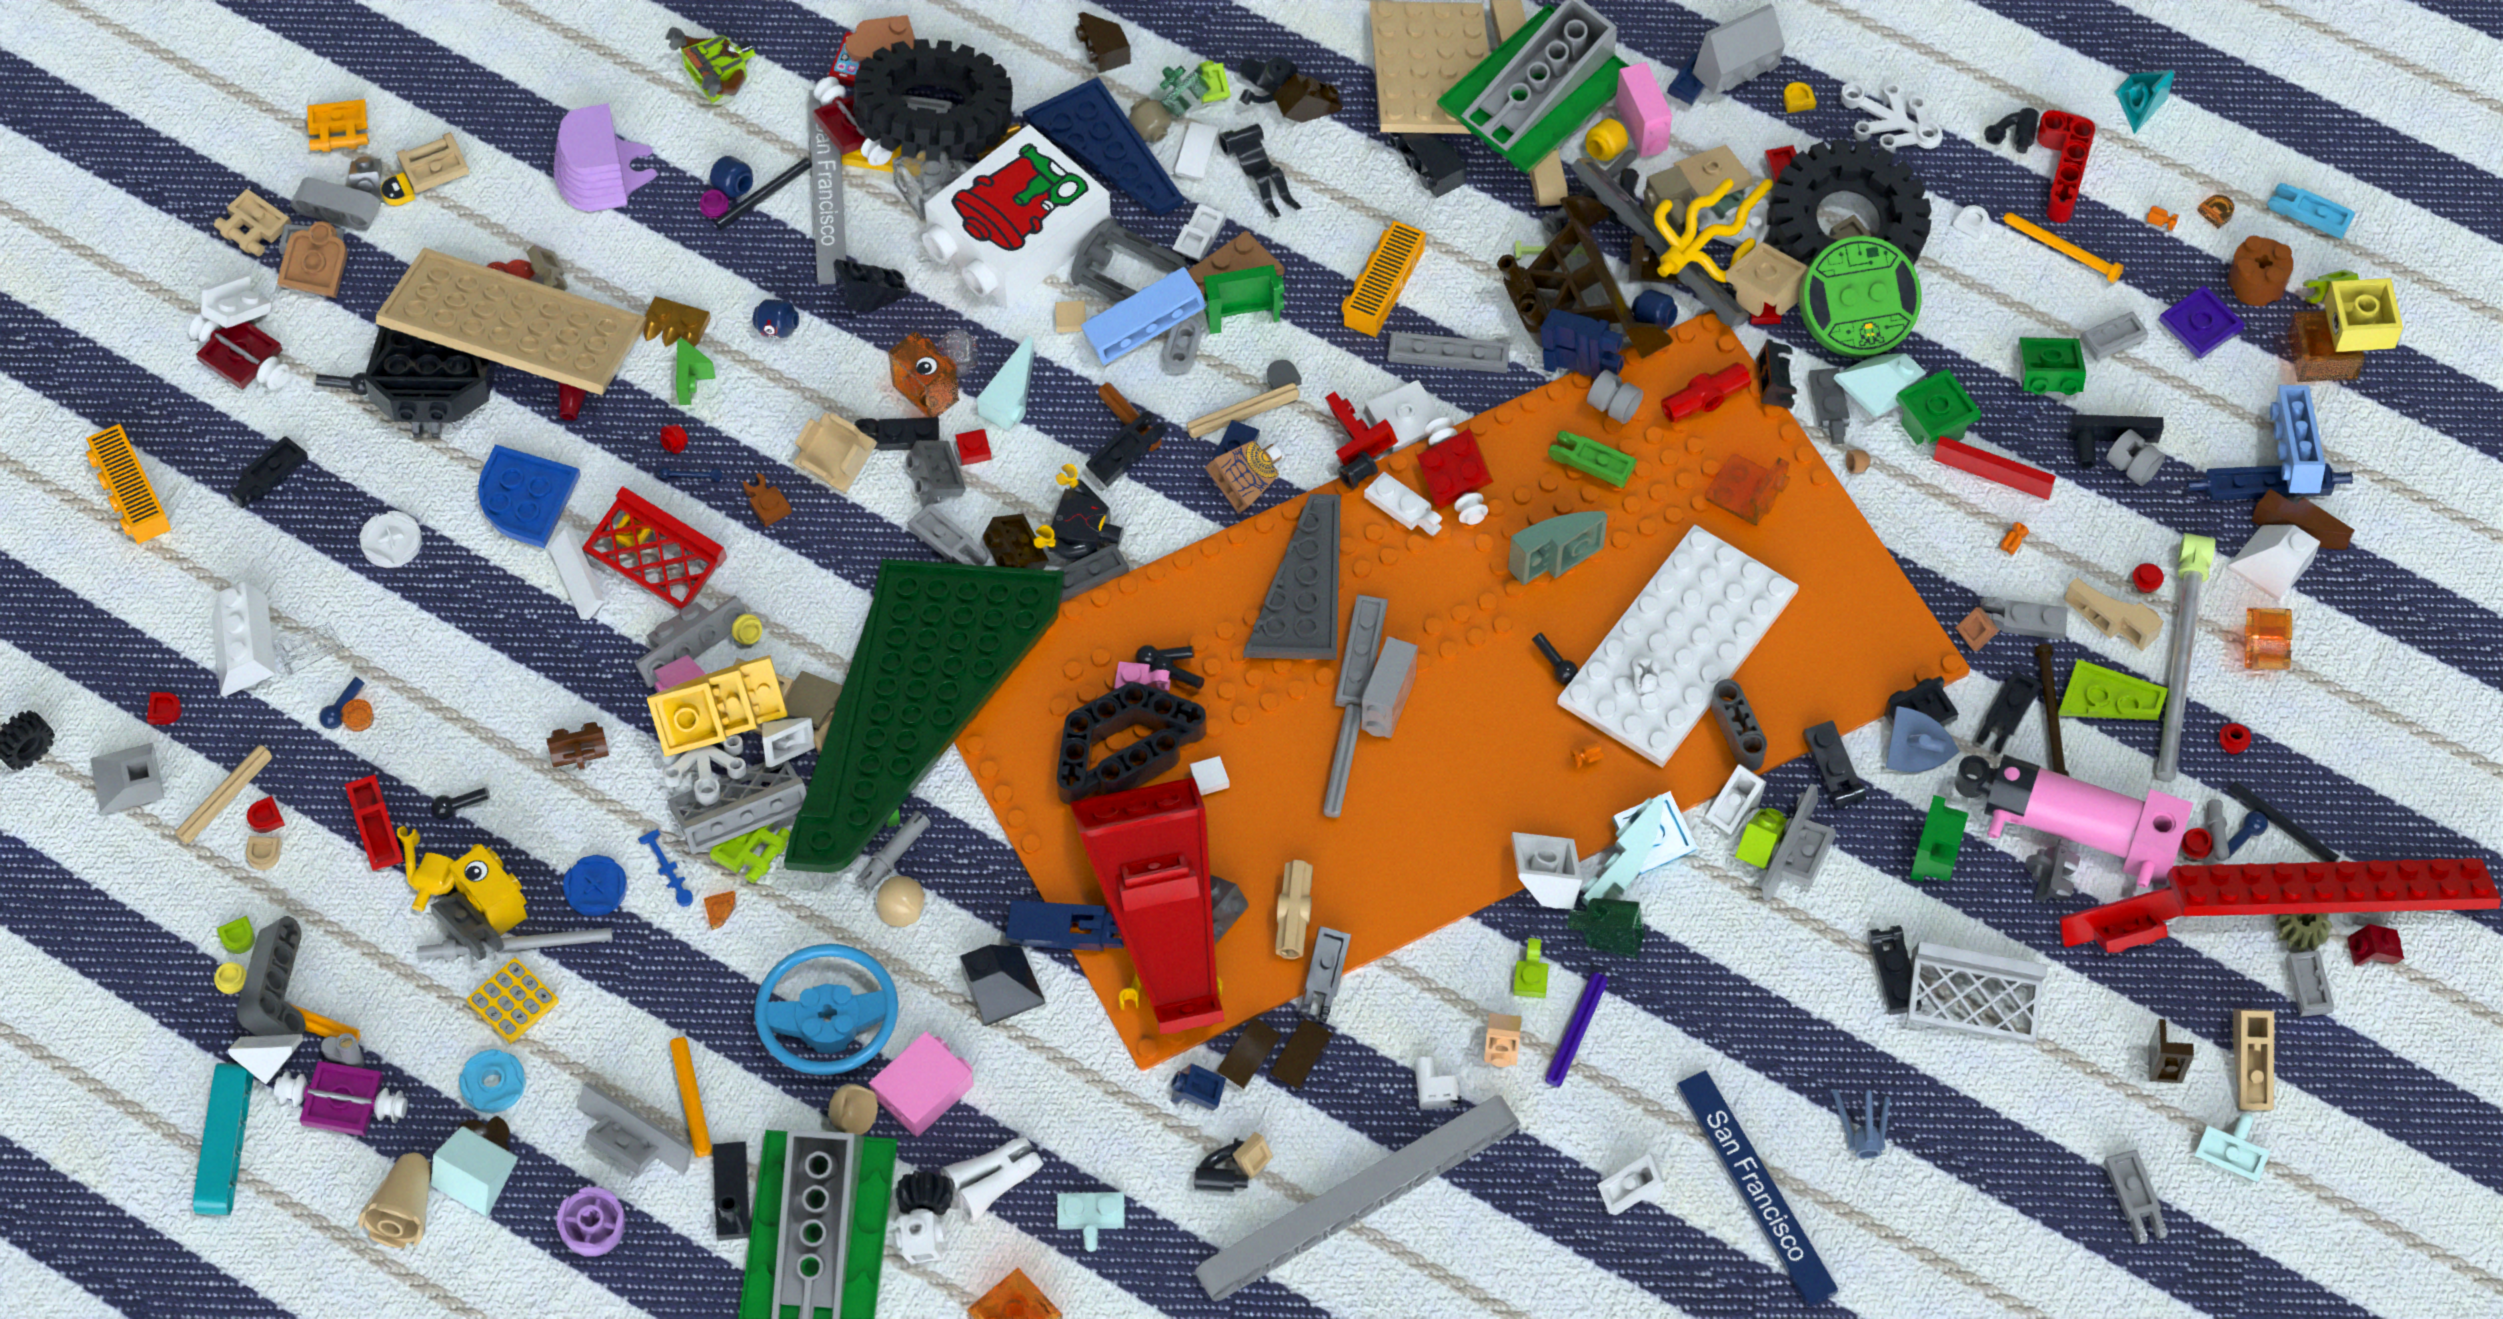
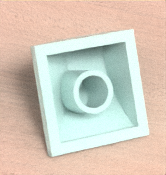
[1833,353,1926,417]

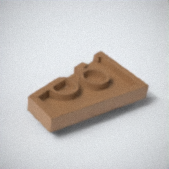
[1188,231,1284,299]

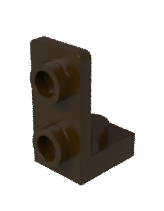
[1628,236,1685,285]

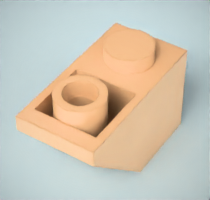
[1484,1013,1522,1067]

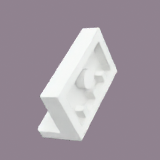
[201,274,271,328]

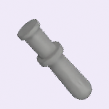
[2206,799,2229,861]

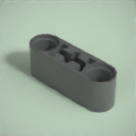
[1711,679,1767,771]

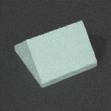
[431,1126,519,1217]

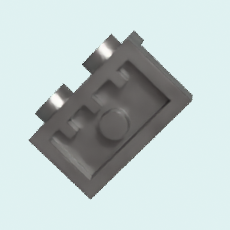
[906,441,966,506]

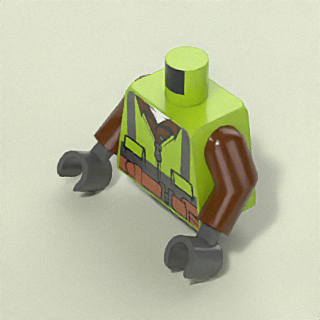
[665,27,755,104]

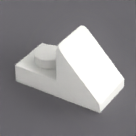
[1705,764,1766,835]
[1597,1153,1665,1215]

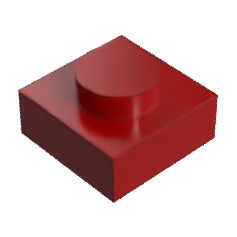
[955,429,992,466]

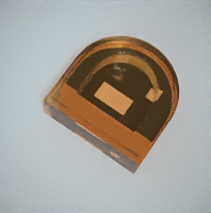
[2197,195,2235,229]

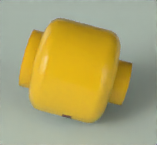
[1585,118,1628,161]

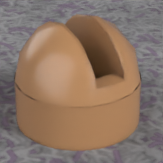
[1845,449,1871,474]

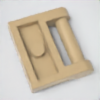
[396,132,469,194]

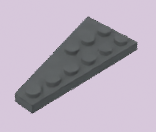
[1243,494,1341,660]

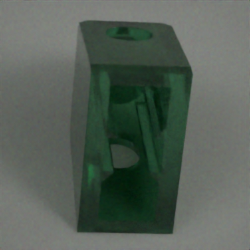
[1567,898,1645,960]

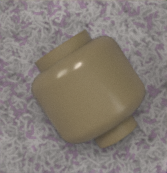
[1128,97,1171,142]

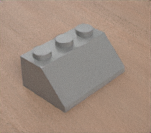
[1692,3,1785,95]

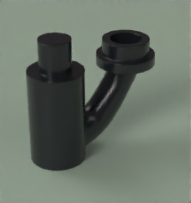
[1984,107,2039,154]
[1194,1137,1249,1193]

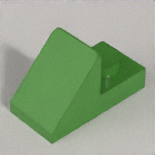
[676,338,716,405]

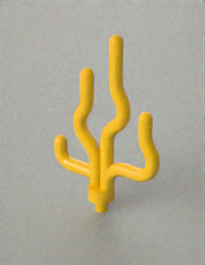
[1654,178,1773,283]

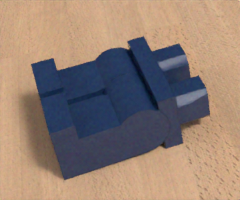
[1541,308,1624,379]

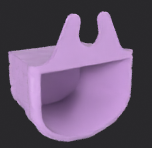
[553,103,657,212]

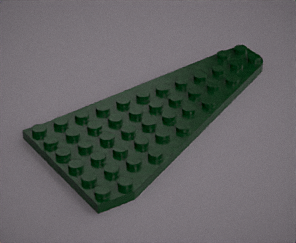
[784,559,1065,873]

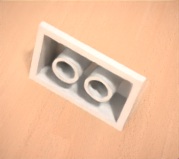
[212,581,276,697]

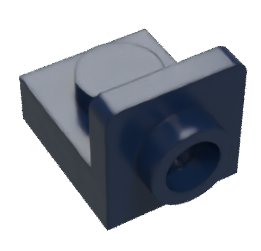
[1171,1063,1226,1111]

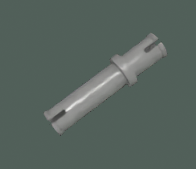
[855,811,930,892]

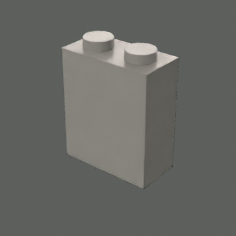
[1361,636,1418,738]

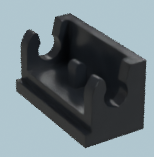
[1756,339,1797,409]

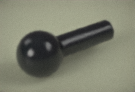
[315,372,367,396]
[1532,632,1578,685]
[1135,645,1195,666]
[1150,656,1205,689]
[431,787,490,820]

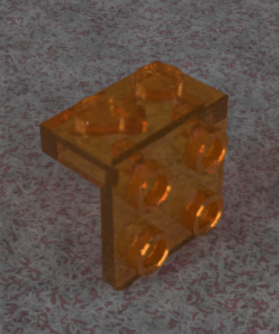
[1705,454,1791,526]

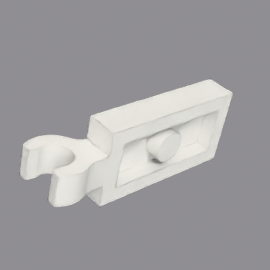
[1364,472,1442,536]

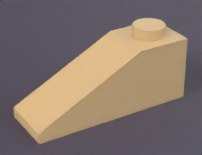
[2233,1009,2274,1110]

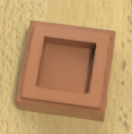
[1955,607,2000,651]

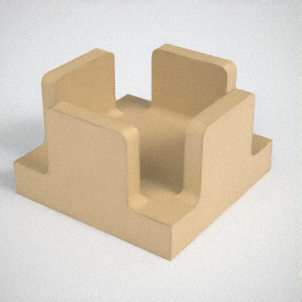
[1725,242,1808,317]
[793,412,877,494]

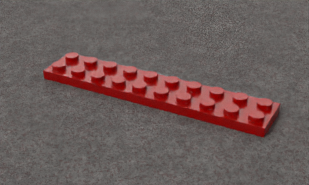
[2167,858,2501,917]

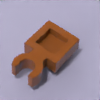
[743,473,792,527]

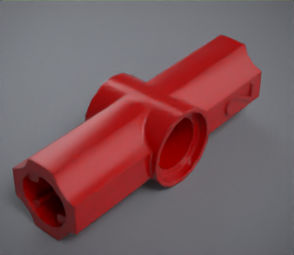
[1660,362,1751,424]

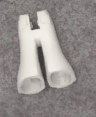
[940,1137,1044,1223]

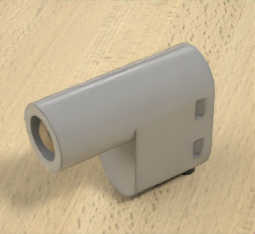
[321,1033,365,1068]

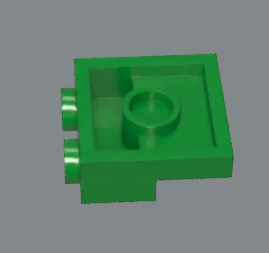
[2018,337,2086,395]

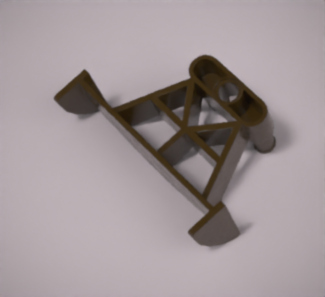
[1497,196,1673,359]

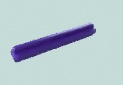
[1545,972,1608,1087]

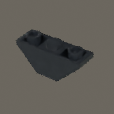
[833,259,911,312]

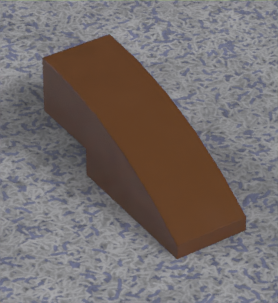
[2251,489,2355,550]

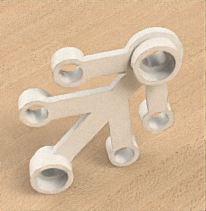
[1841,82,1943,153]
[660,735,746,806]

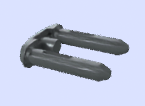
[1071,218,1187,302]

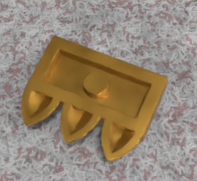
[643,296,711,347]

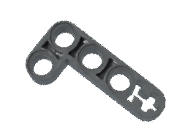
[237,916,306,1036]

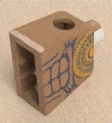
[1205,441,1282,514]

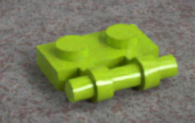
[710,823,791,884]

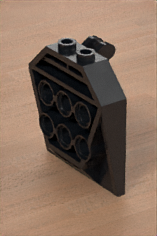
[364,325,496,438]

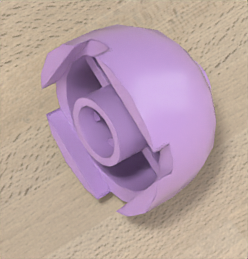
[557,1187,625,1256]

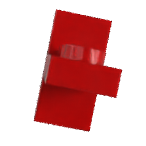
[1325,391,1398,466]

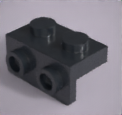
[1884,676,1959,728]

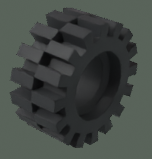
[0,710,55,770]

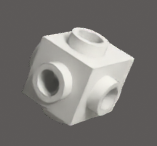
[896,1209,947,1264]

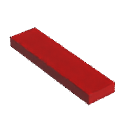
[1933,436,2056,500]

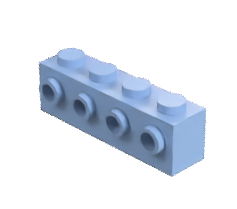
[1081,267,1206,366]
[2270,385,2325,493]

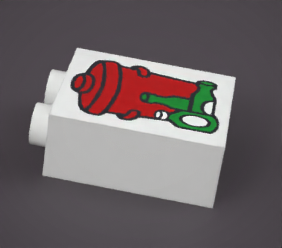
[922,124,1111,308]

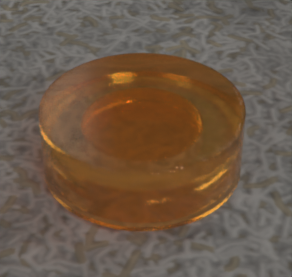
[341,699,374,732]

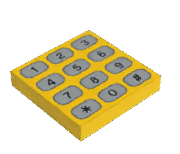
[466,957,559,1045]

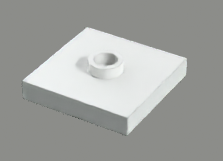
[1365,380,1441,453]

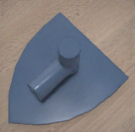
[1886,706,1960,772]

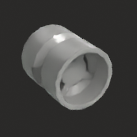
[1587,370,1644,424]
[2106,429,2165,486]

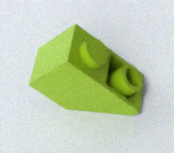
[1735,808,1788,869]

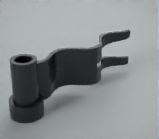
[1219,123,1302,218]

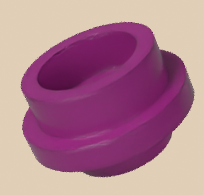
[699,190,729,218]

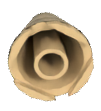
[358,1153,431,1248]

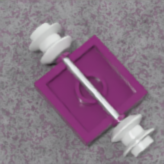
[274,1061,408,1136]

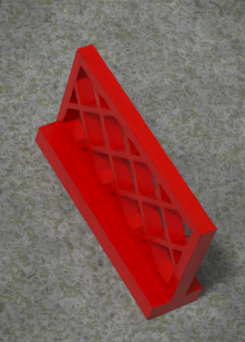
[582,486,727,610]

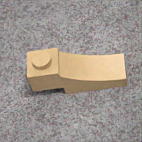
[2064,577,2164,651]

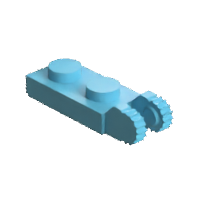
[2267,183,2355,240]

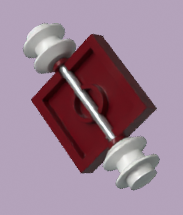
[813,77,893,166]
[189,312,289,390]

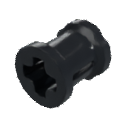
[1337,451,1378,490]

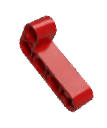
[2037,110,2096,223]

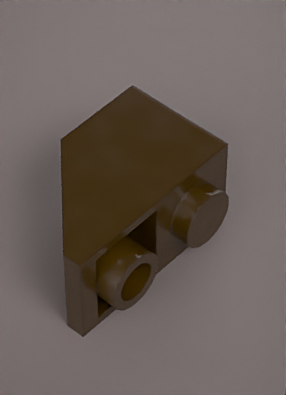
[1075,12,1131,73]
[1273,73,1344,123]

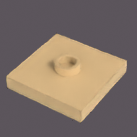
[1674,145,1753,198]

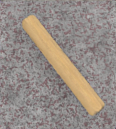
[1186,383,1299,438]
[175,745,272,844]

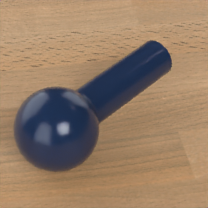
[319,676,365,729]
[2228,811,2268,858]

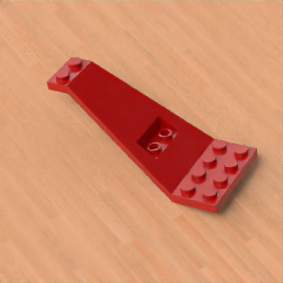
[1070,777,1225,1035]

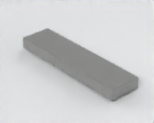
[1388,331,1510,373]
[1335,594,1388,707]

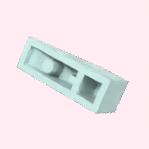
[977,336,1034,431]

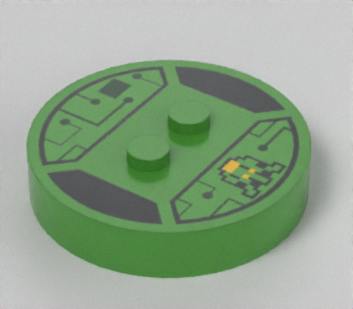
[1799,236,1922,358]

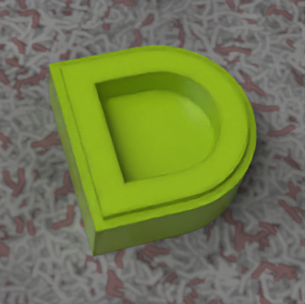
[216,915,255,954]

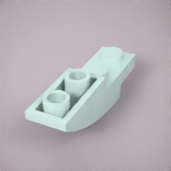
[1582,794,1665,910]

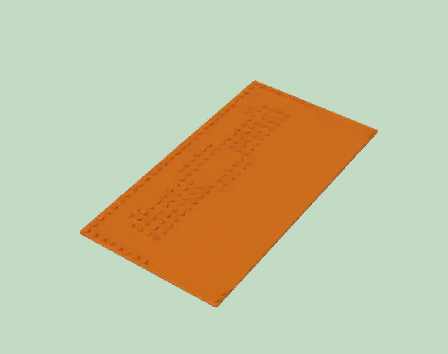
[954,309,1970,1071]

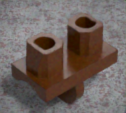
[546,722,609,770]

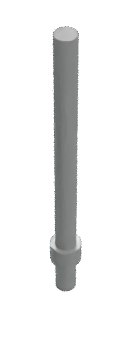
[417,928,613,960]

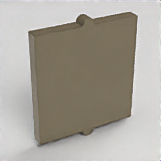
[785,671,843,729]

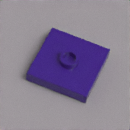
[2159,285,2245,360]

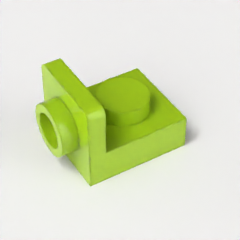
[1192,61,1231,104]

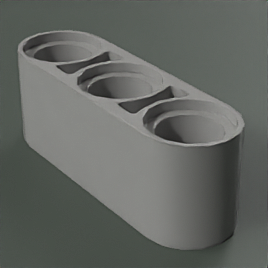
[291,177,381,231]

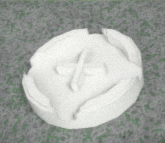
[360,511,422,568]

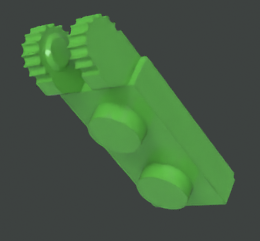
[1548,430,1637,488]

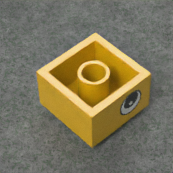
[449,844,527,936]

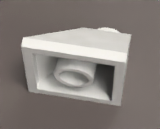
[2228,525,2320,601]
[1511,832,1582,909]

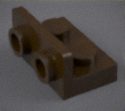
[982,513,1049,569]

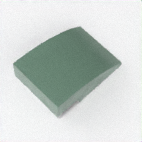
[1508,511,1608,586]

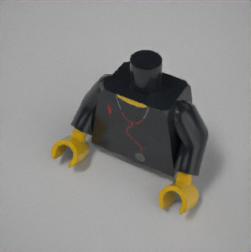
[1034,464,1124,561]

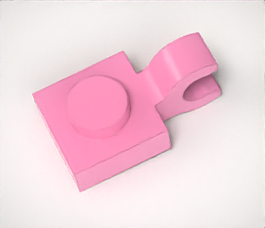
[1114,662,1171,692]

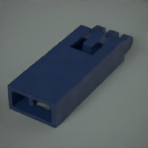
[1005,900,1125,951]

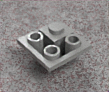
[90,743,165,814]

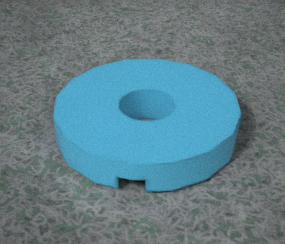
[459,1049,526,1114]

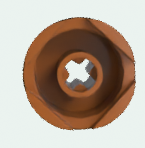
[2227,235,2294,307]

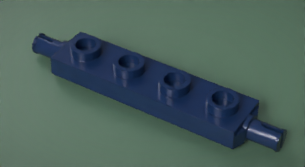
[2186,463,2353,501]

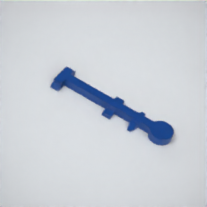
[638,829,693,907]

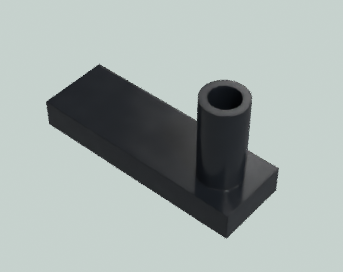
[2067,414,2164,469]
[713,1141,751,1241]

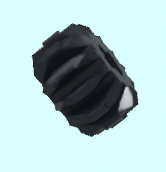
[896,1170,953,1215]

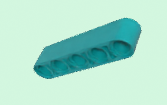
[193,1063,253,1215]

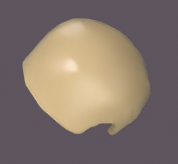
[876,875,925,927]
[828,1084,878,1135]

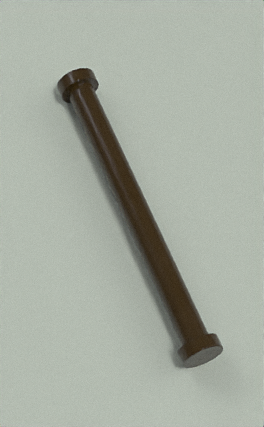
[2034,644,2070,777]

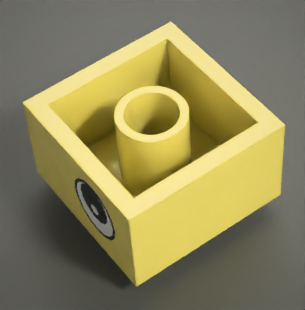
[2324,278,2403,352]

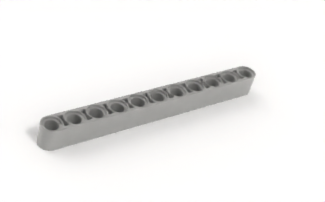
[1195,1095,1520,1302]

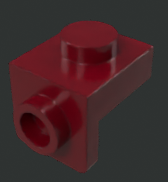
[2347,924,2404,966]

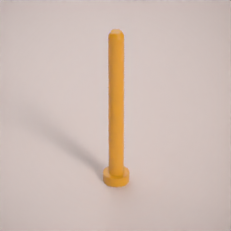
[2003,212,2124,284]

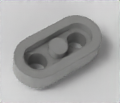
[1164,318,1201,373]

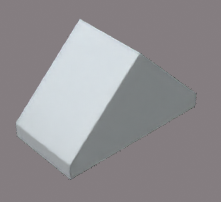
[762,717,815,768]
[228,1034,303,1084]

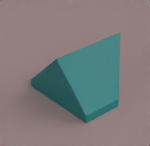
[2114,70,2174,135]

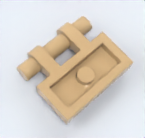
[214,189,292,257]

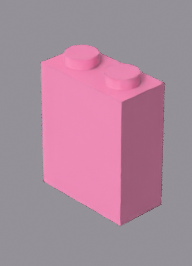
[1615,62,1672,157]
[869,1031,974,1137]

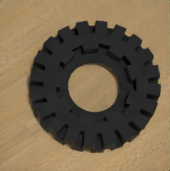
[853,39,1013,161]
[1767,139,1932,267]

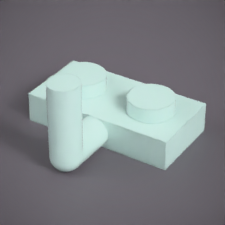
[2195,1113,2271,1182]
[1057,1192,1125,1252]

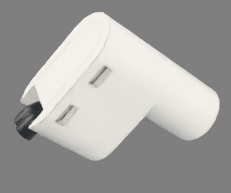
[1414,1056,1462,1109]

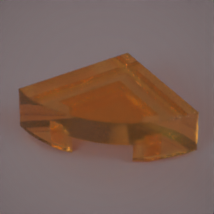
[703,890,737,931]

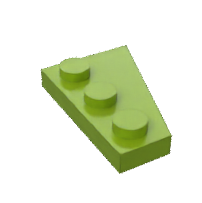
[2059,659,2168,720]

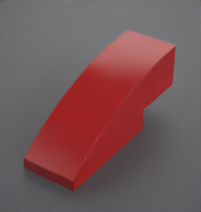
[344,774,404,872]

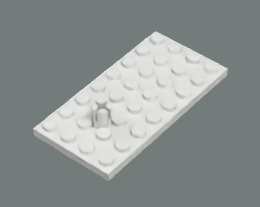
[1557,524,1799,768]

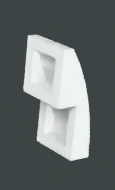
[1175,122,1220,181]
[1173,204,1227,262]

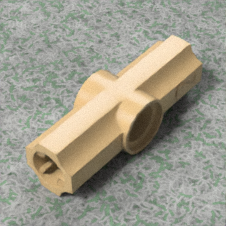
[1275,860,1313,959]

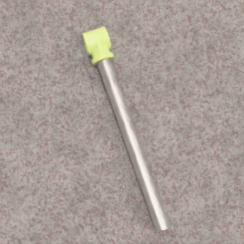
[2157,533,2216,781]

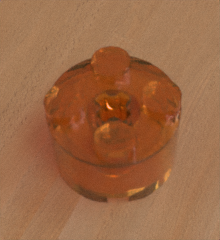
[2244,607,2292,670]

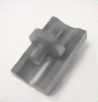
[2025,838,2080,902]

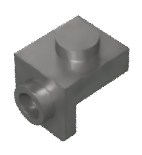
[348,156,382,199]

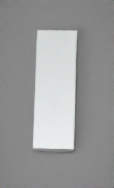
[549,528,605,620]

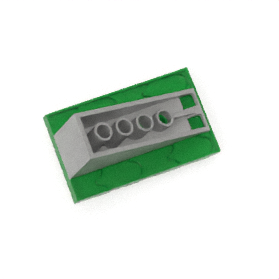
[1437,0,1629,174]
[738,1129,898,1319]

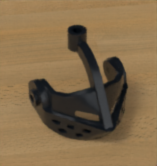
[1239,57,1298,105]

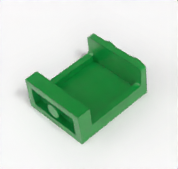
[1203,264,1284,334]

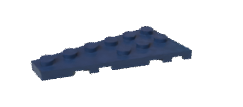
[1022,77,1184,216]

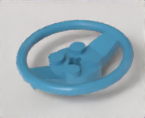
[755,944,898,1075]

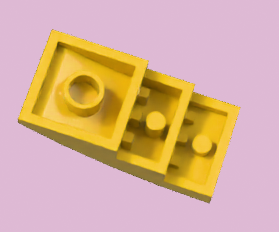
[647,655,788,757]

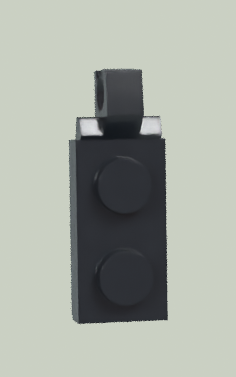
[230,436,309,508]

